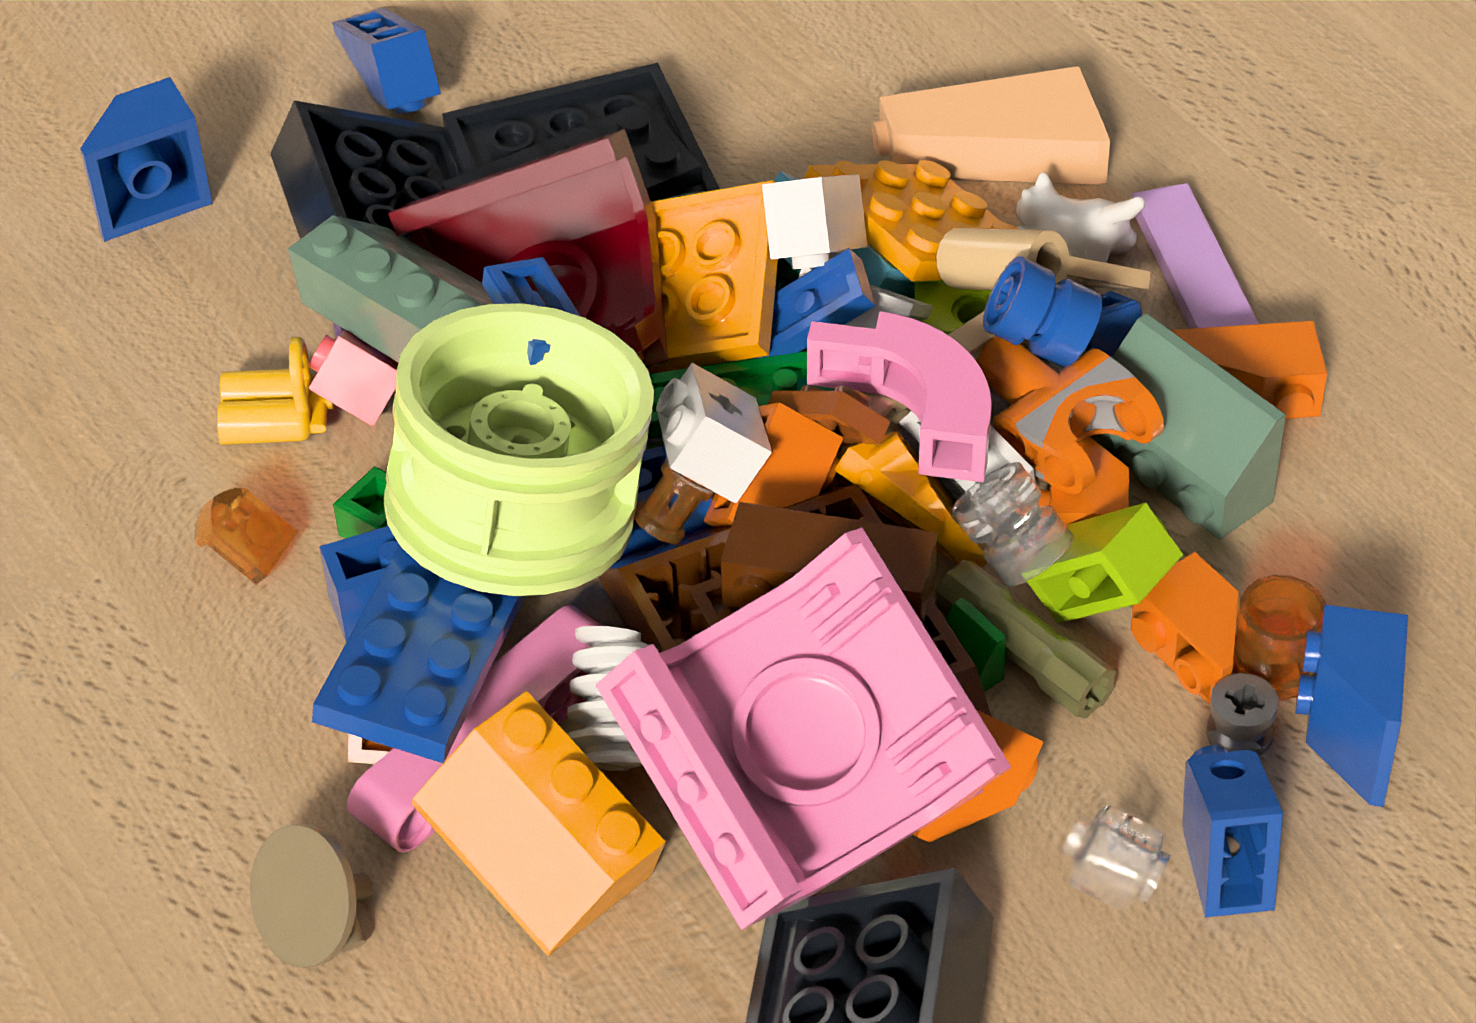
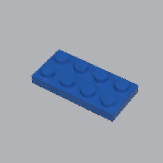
[312,545,526,764]

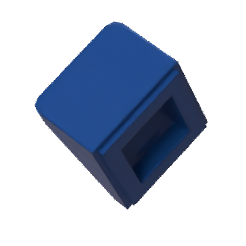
[1085,291,1142,357]

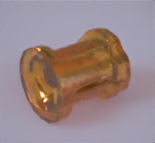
[634,458,715,545]

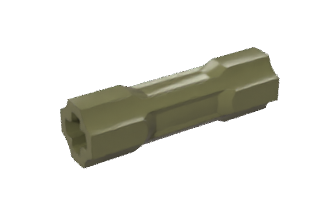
[935,560,1117,718]

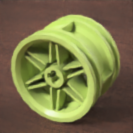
[384,304,654,596]

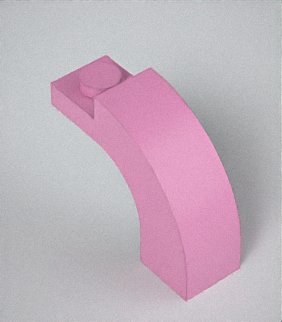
[807,311,991,482]

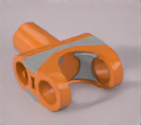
[976,336,1164,494]

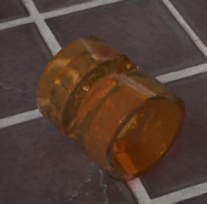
[1232,575,1327,701]

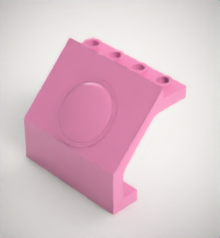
[596,527,1011,930]

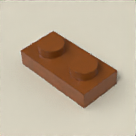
[767,385,891,444]

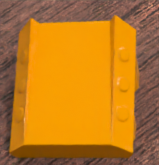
[834,431,990,567]

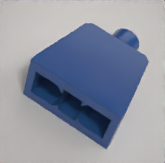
[1182,745,1283,918]

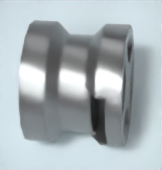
[1206,673,1279,756]

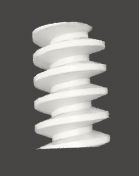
[567,626,659,771]

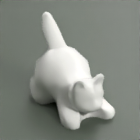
[1016,173,1145,263]

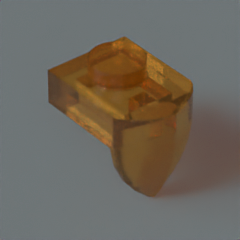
[194,488,298,585]

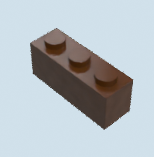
[721,502,937,626]

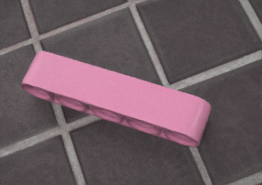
[347,605,603,853]

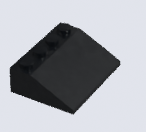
[270,100,463,242]
[745,868,994,1023]

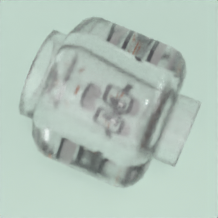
[1060,805,1171,910]

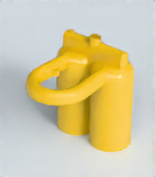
[217,336,333,445]

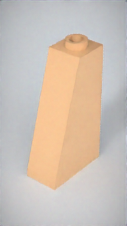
[871,66,1110,185]

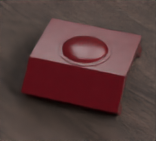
[388,129,668,368]

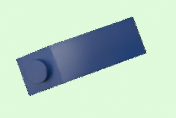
[332,7,441,114]

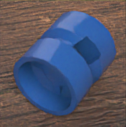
[983,256,1102,367]

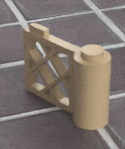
[936,228,1151,290]

